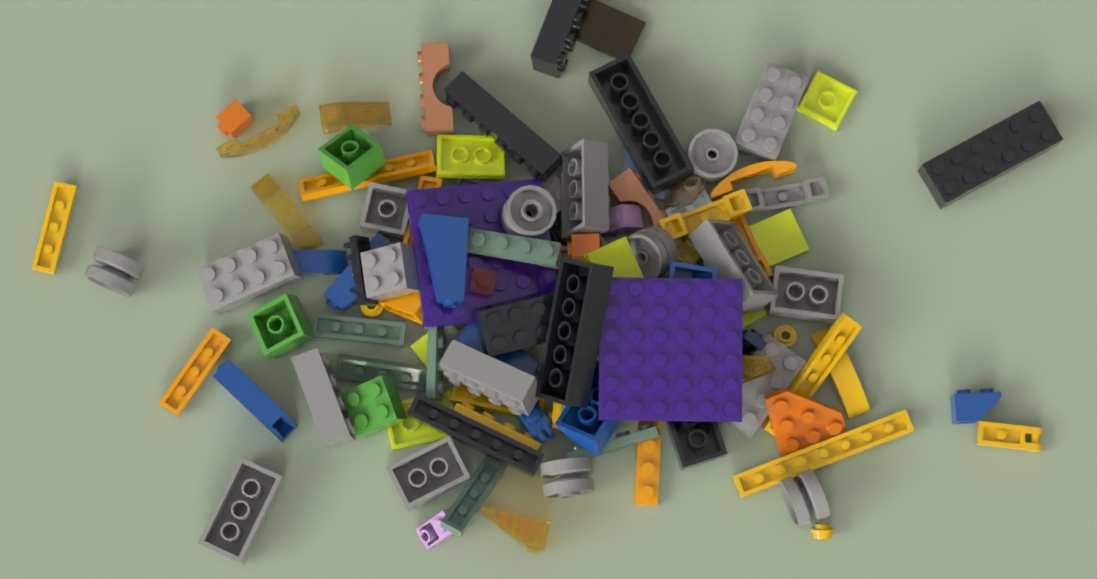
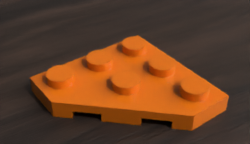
[763,387,847,457]

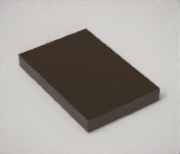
[574,0,646,59]

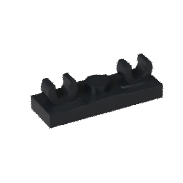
[343,235,379,307]

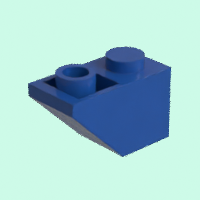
[950,388,1001,424]

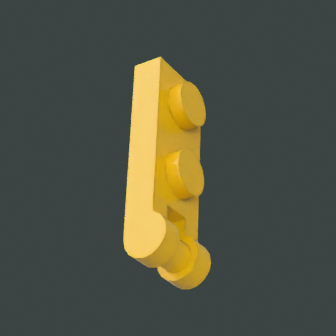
[976,421,1043,452]

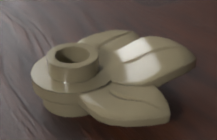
[663,175,706,207]

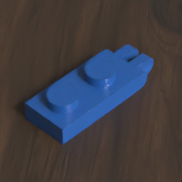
[515,402,554,444]

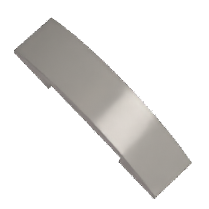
[745,176,831,214]

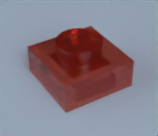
[469,267,496,296]

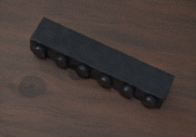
[444,71,563,182]
[407,393,544,477]

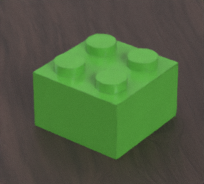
[318,124,386,189]
[248,293,315,358]
[341,375,408,437]

